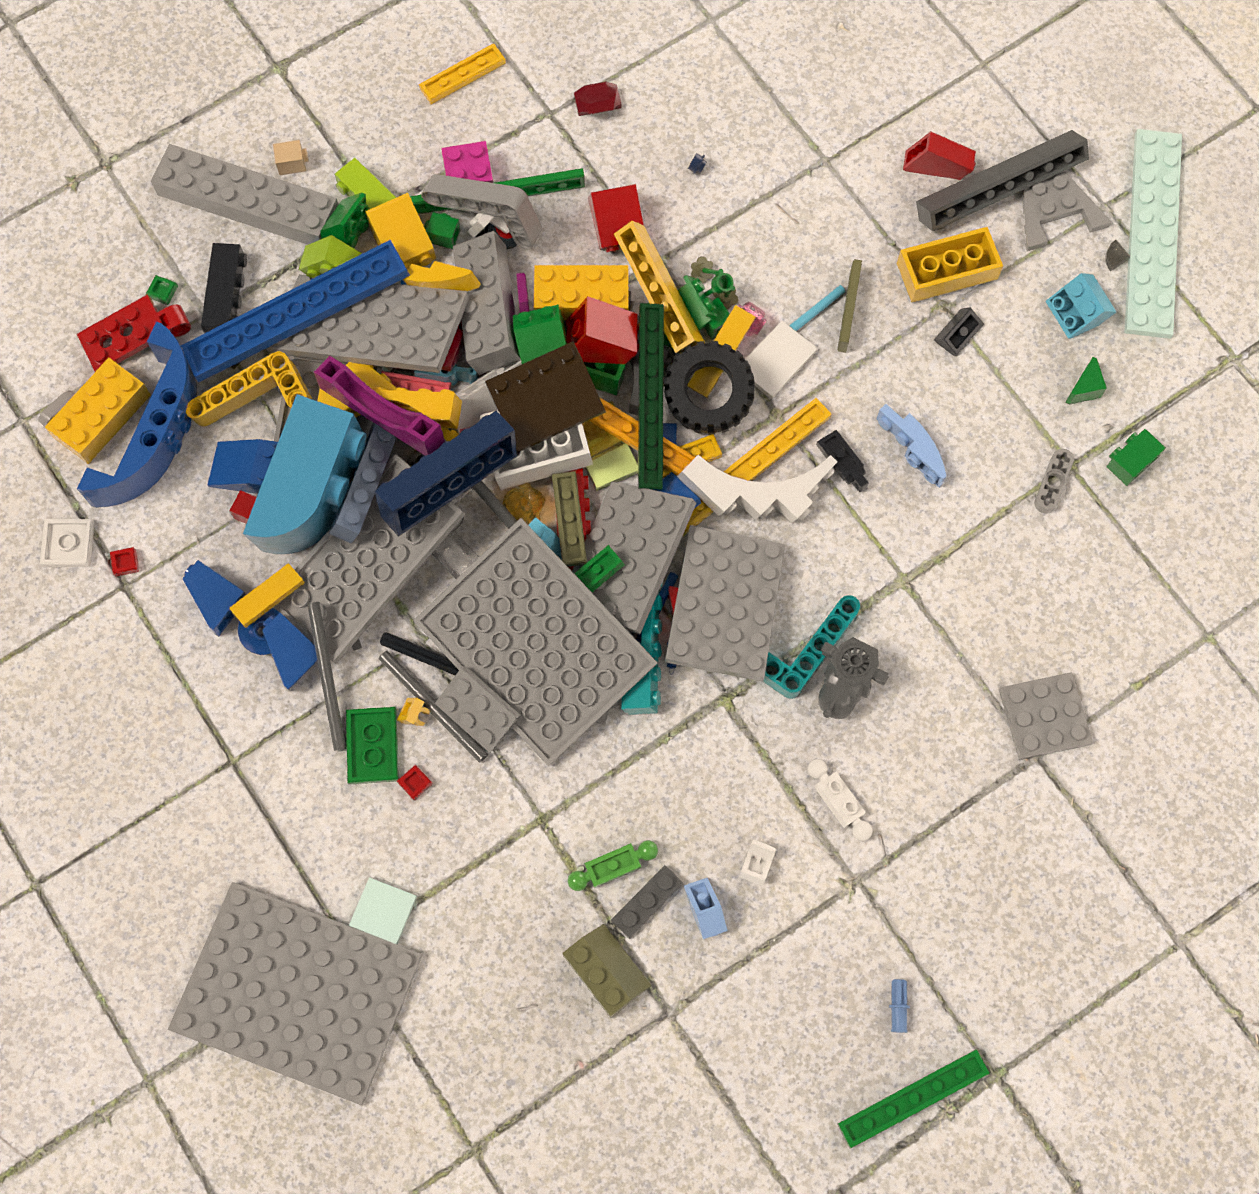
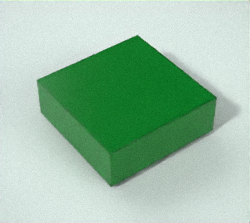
[146,275,178,305]

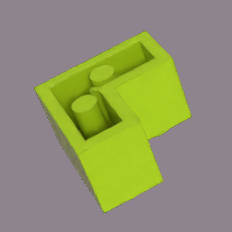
[298,235,362,278]

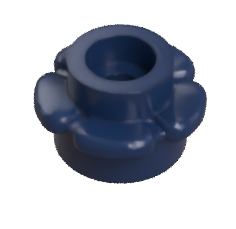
[687,153,707,174]

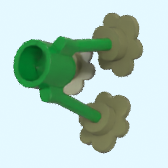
[691,256,738,309]

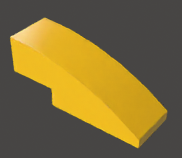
[403,261,481,291]

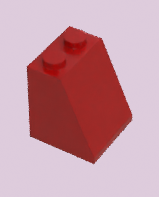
[588,184,644,253]
[565,296,639,364]

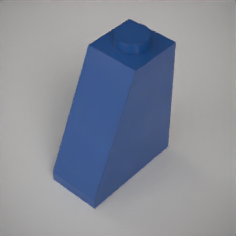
[183,560,246,637]
[262,613,317,691]

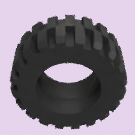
[664,341,755,435]

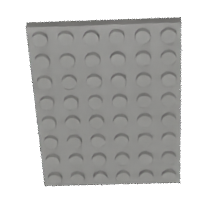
[413,518,658,766]
[168,882,423,1106]

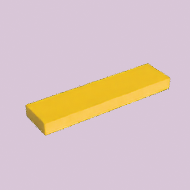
[419,43,506,104]
[687,305,756,398]

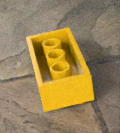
[896,226,1003,303]
[534,265,628,320]
[45,358,151,464]

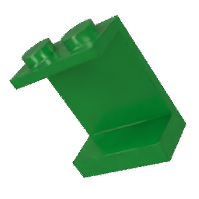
[664,275,718,348]

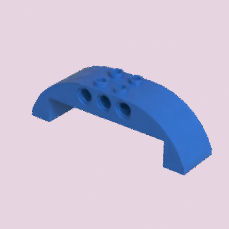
[77,322,197,508]

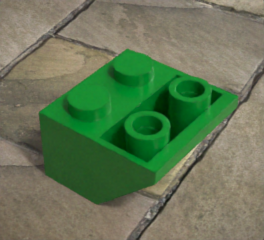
[320,192,369,248]

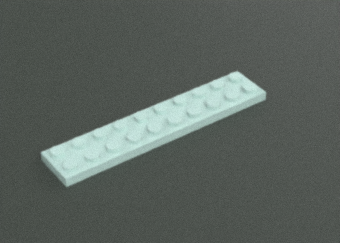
[1124,129,1182,339]

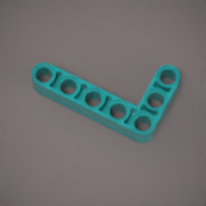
[763,595,860,699]

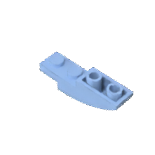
[876,404,946,487]

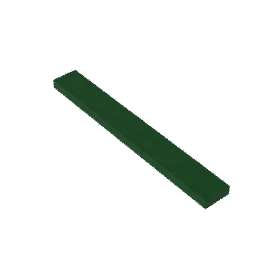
[638,303,664,491]

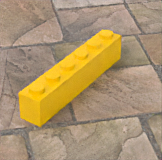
[614,221,705,354]

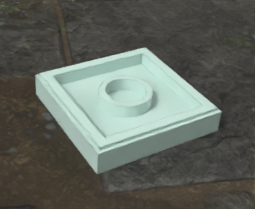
[349,877,417,944]

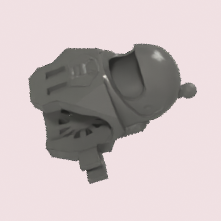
[818,637,889,719]

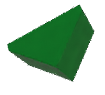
[1065,357,1107,405]

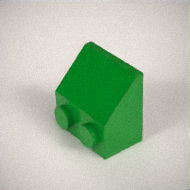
[513,304,568,364]

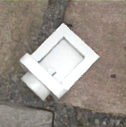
[739,840,776,886]

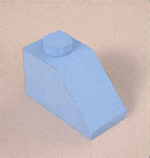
[684,878,728,939]

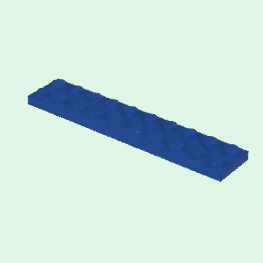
[181,240,410,383]

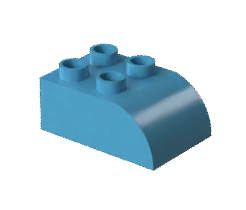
[243,394,366,554]

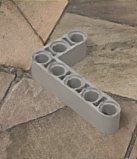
[421,174,542,249]

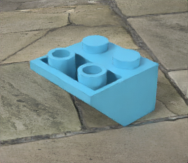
[1045,273,1117,339]

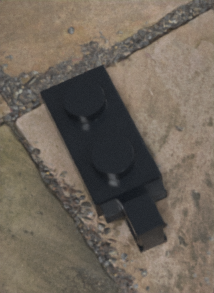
[816,430,869,493]

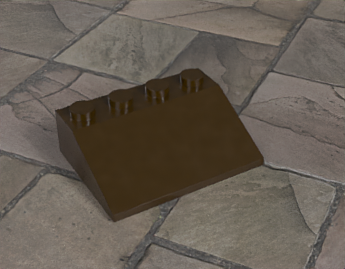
[485,341,606,452]

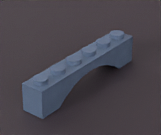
[328,422,397,543]

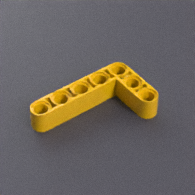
[186,351,313,427]

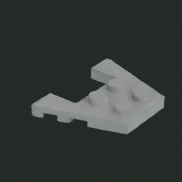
[1022,172,1111,251]

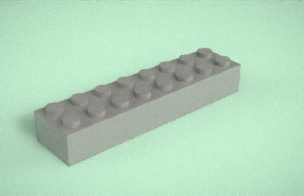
[151,144,339,245]

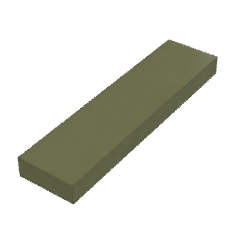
[837,259,862,353]
[552,471,587,567]

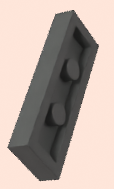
[611,865,683,939]

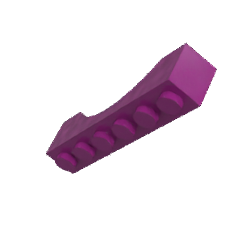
[314,356,445,455]

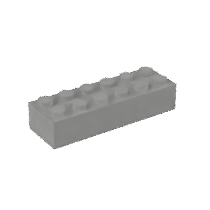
[453,231,521,375]

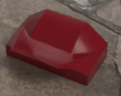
[574,81,622,116]

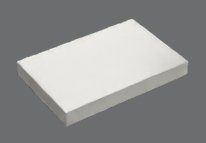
[745,321,818,399]

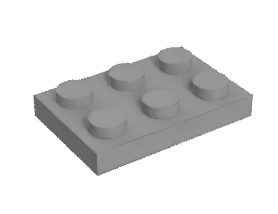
[435,666,520,753]

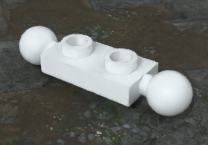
[808,759,873,841]

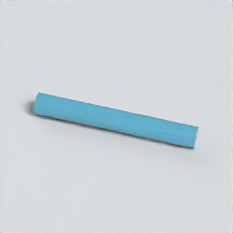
[789,285,846,331]

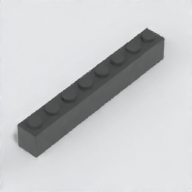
[916,130,1089,231]

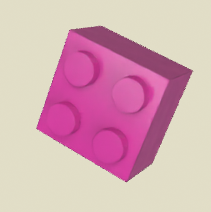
[441,141,493,183]

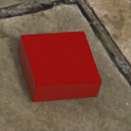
[110,547,139,577]
[397,764,433,801]

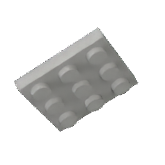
[999,672,1093,760]

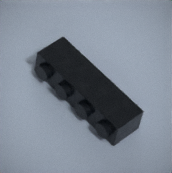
[201,243,247,333]

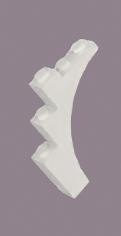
[677,455,837,523]

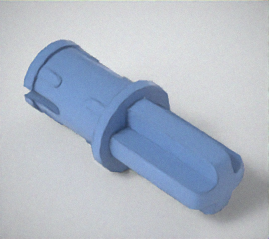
[889,979,910,1033]

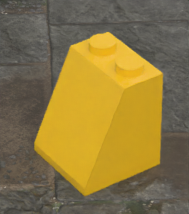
[366,193,436,271]

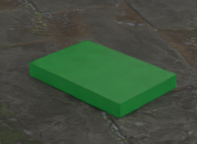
[346,706,399,785]

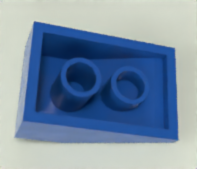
[207,439,278,494]

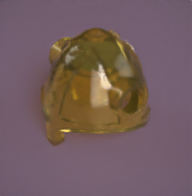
[502,482,546,524]

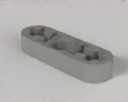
[1034,448,1074,514]

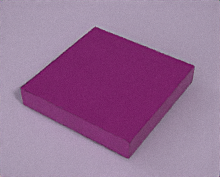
[516,273,530,313]

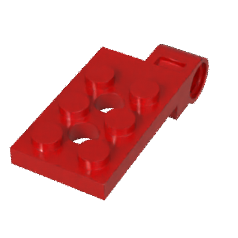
[77,294,191,372]

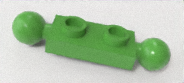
[567,840,658,891]

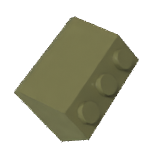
[562,924,652,1018]

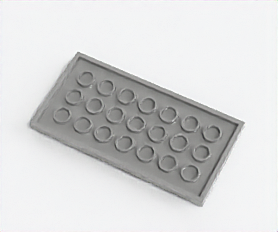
[267,274,469,373]
[274,454,466,664]

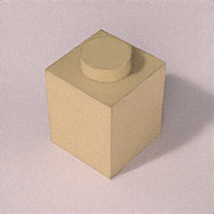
[273,140,309,175]

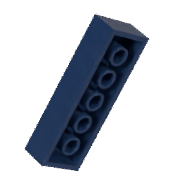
[375,411,517,537]

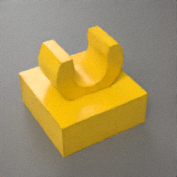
[397,698,430,726]

